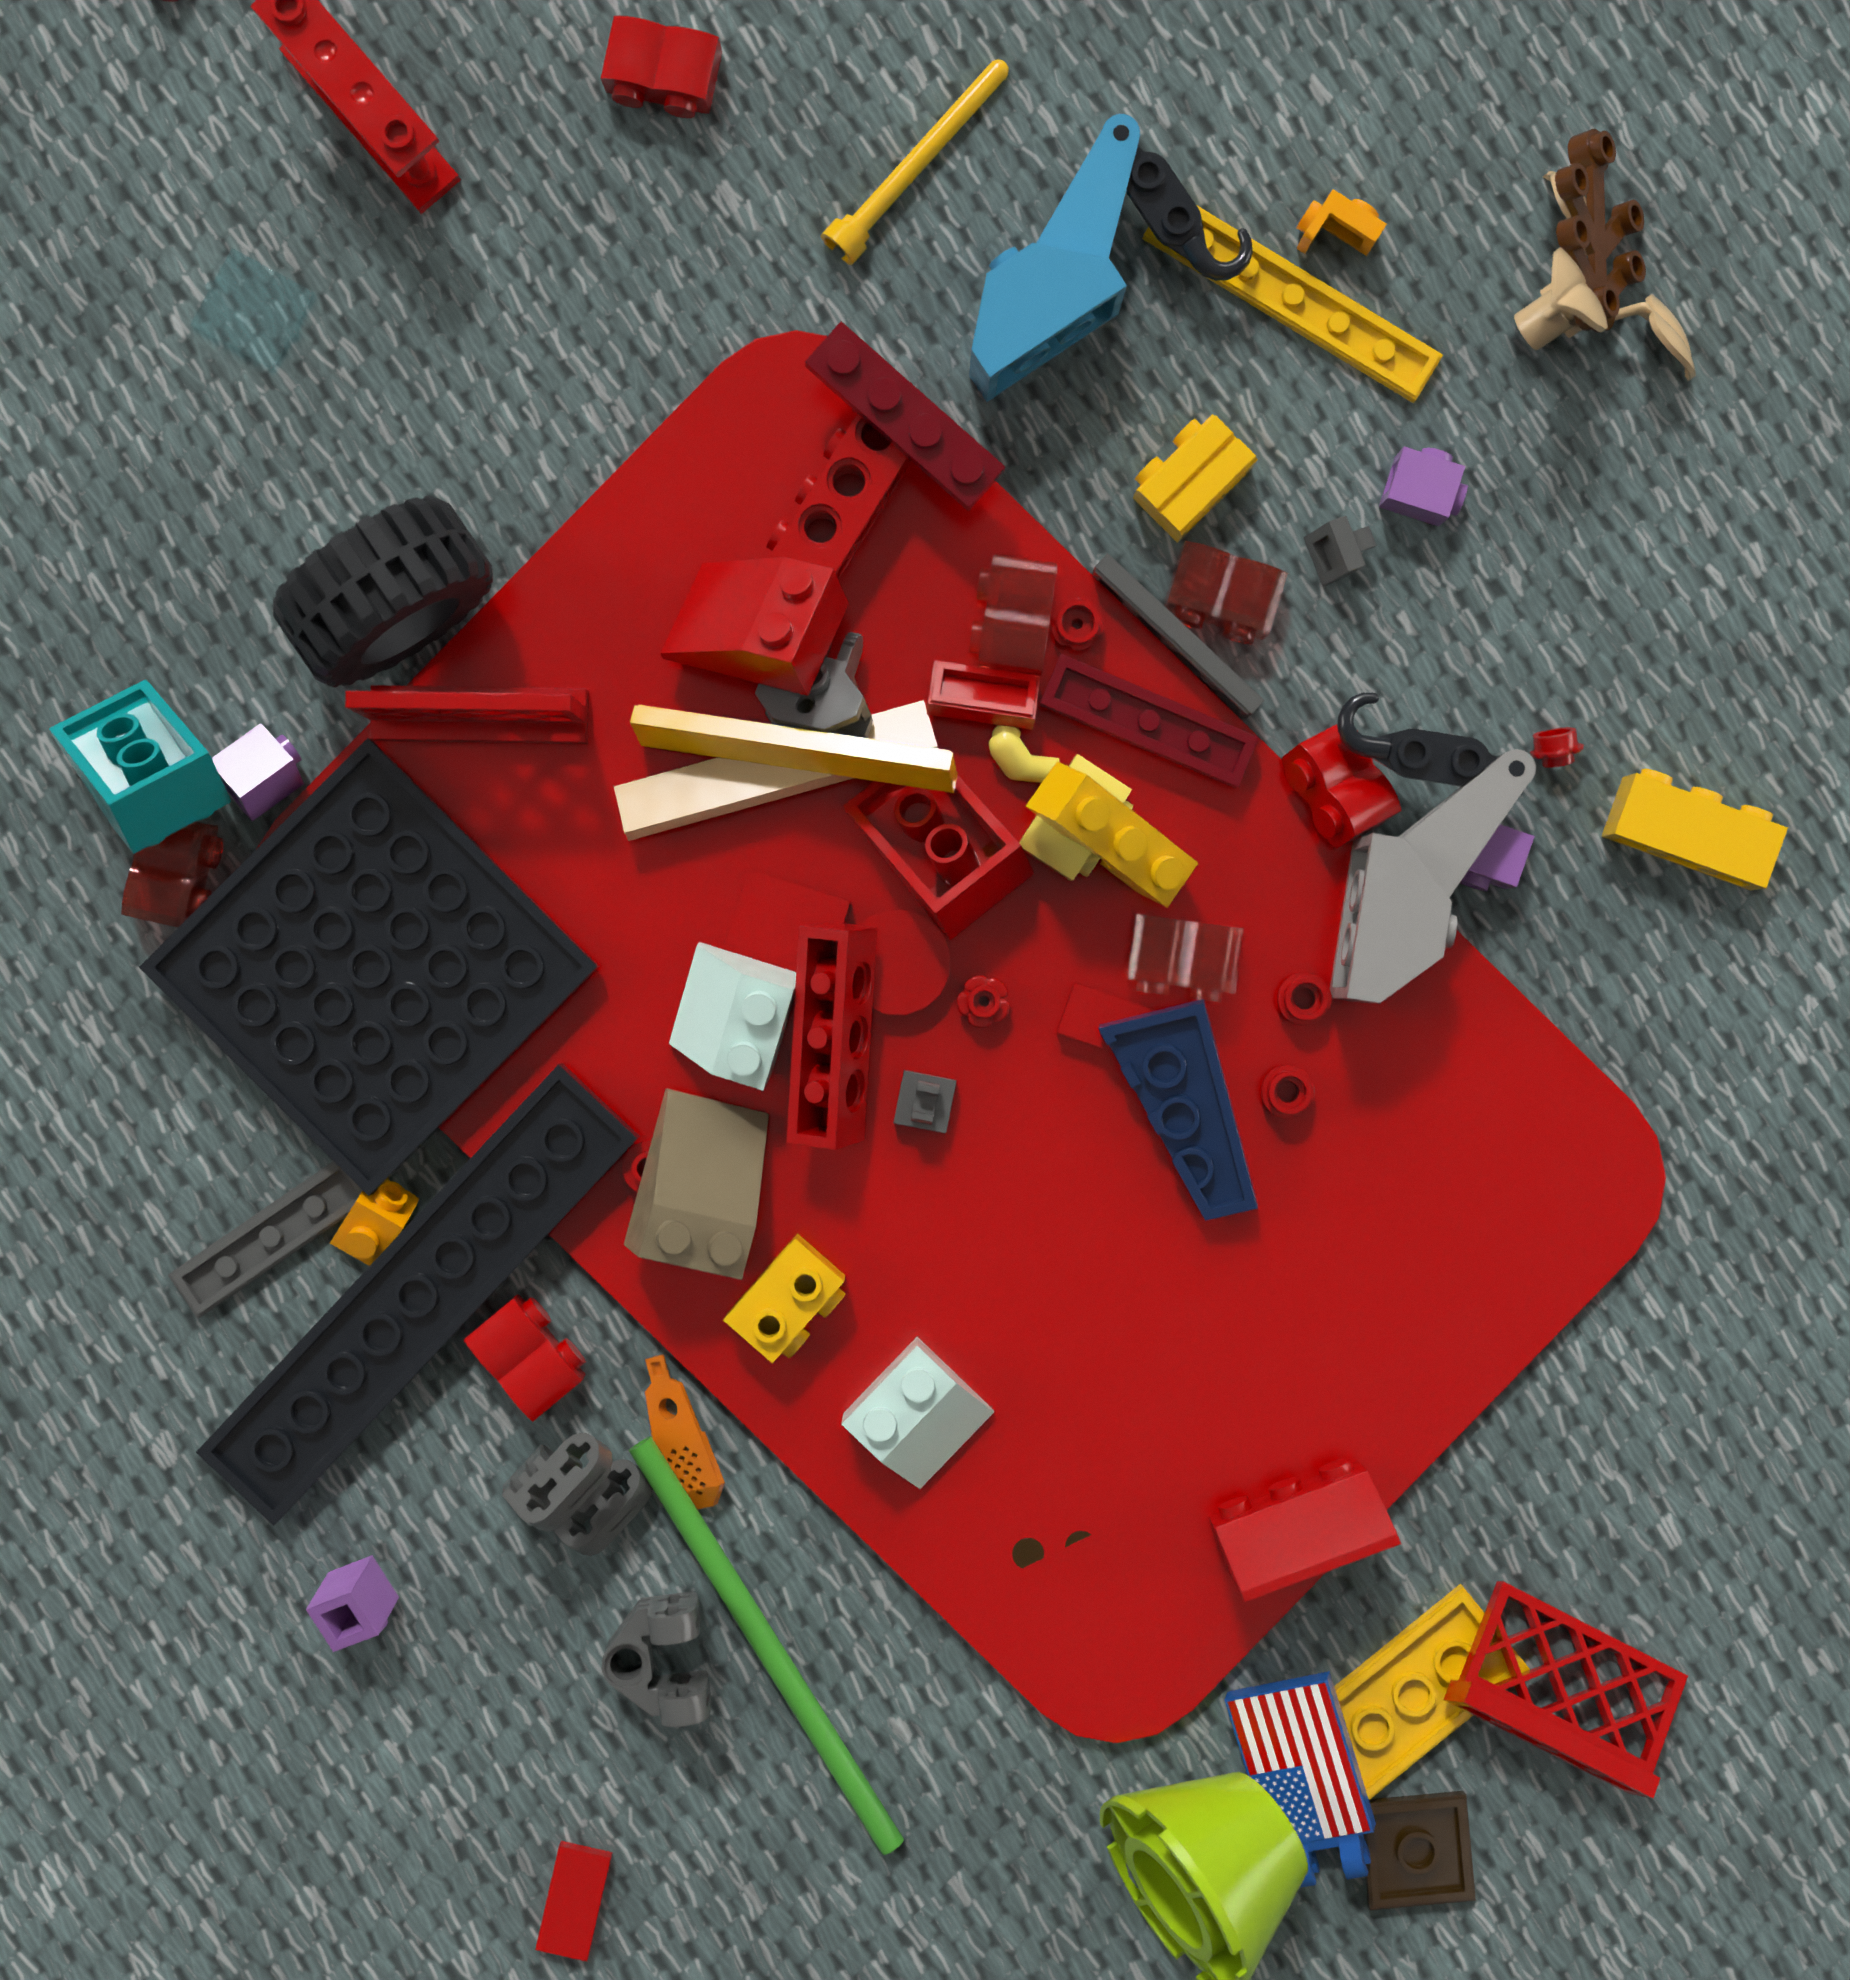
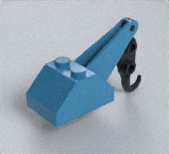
[969,114,1253,402]

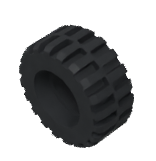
[273,496,493,687]

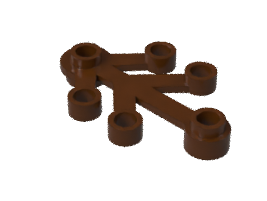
[1555,129,1646,333]

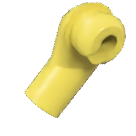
[989,725,1059,783]

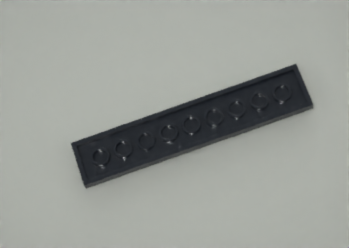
[196,1063,640,1526]

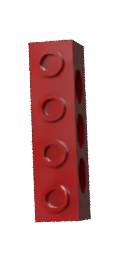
[766,409,912,580]
[787,922,877,1150]

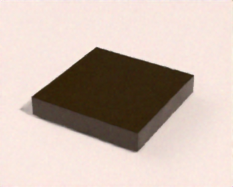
[1363,1791,1476,1910]

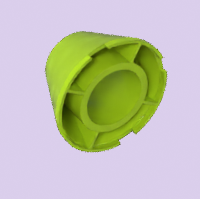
[1099,1772,1308,1980]

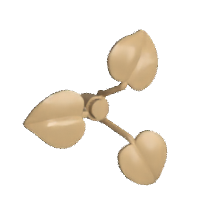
[1514,171,1696,381]

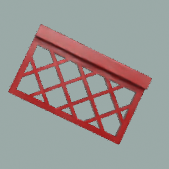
[345,685,588,744]
[1443,1581,1688,1798]

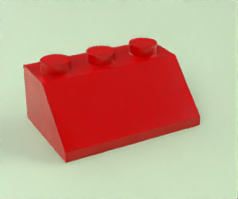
[1209,1458,1401,1602]

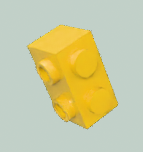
[723,1233,846,1363]

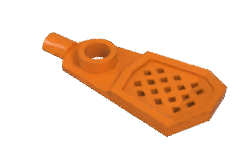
[645,1354,725,1510]

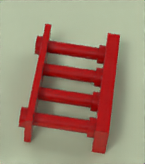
[250,0,461,214]

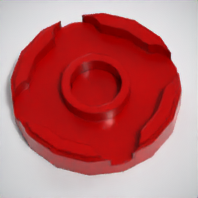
[861,909,951,1015]

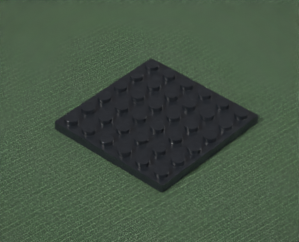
[139,738,600,1196]

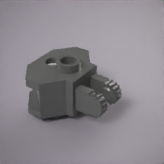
[755,632,874,738]

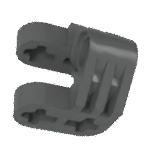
[502,1433,653,1556]
[602,1591,711,1727]

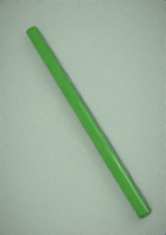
[629,1436,904,1855]

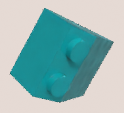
[49,679,232,854]

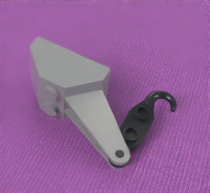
[1330,693,1536,1003]

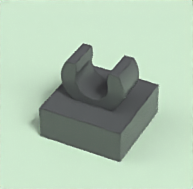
[1303,516,1377,586]
[894,1070,956,1133]

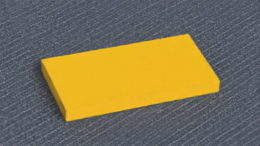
[1334,1584,1530,1800]

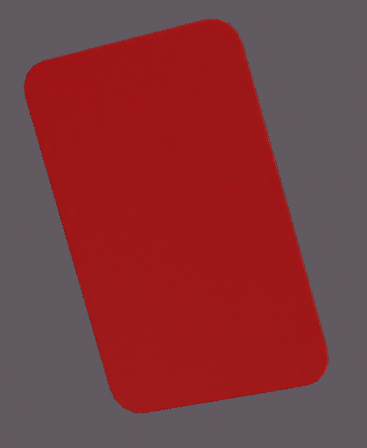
[256,330,1666,1743]

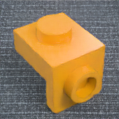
[1296,189,1387,256]
[330,1180,419,1266]

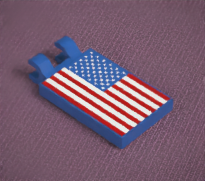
[1224,1671,1376,1888]

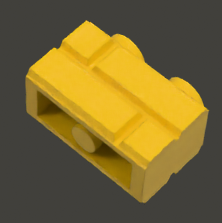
[1133,414,1258,543]

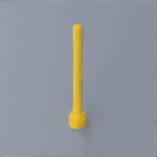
[821,59,1009,265]

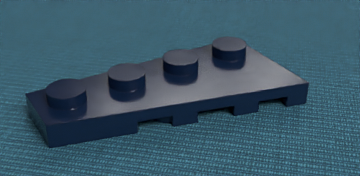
[1098,999,1258,1221]

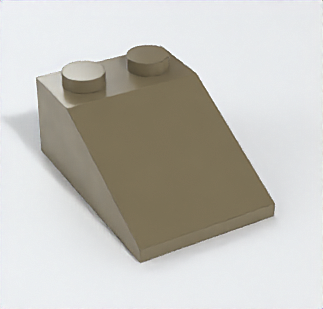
[624,1088,769,1280]

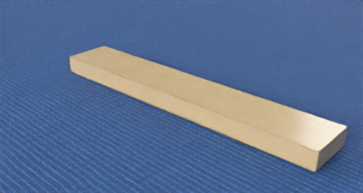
[614,700,938,841]

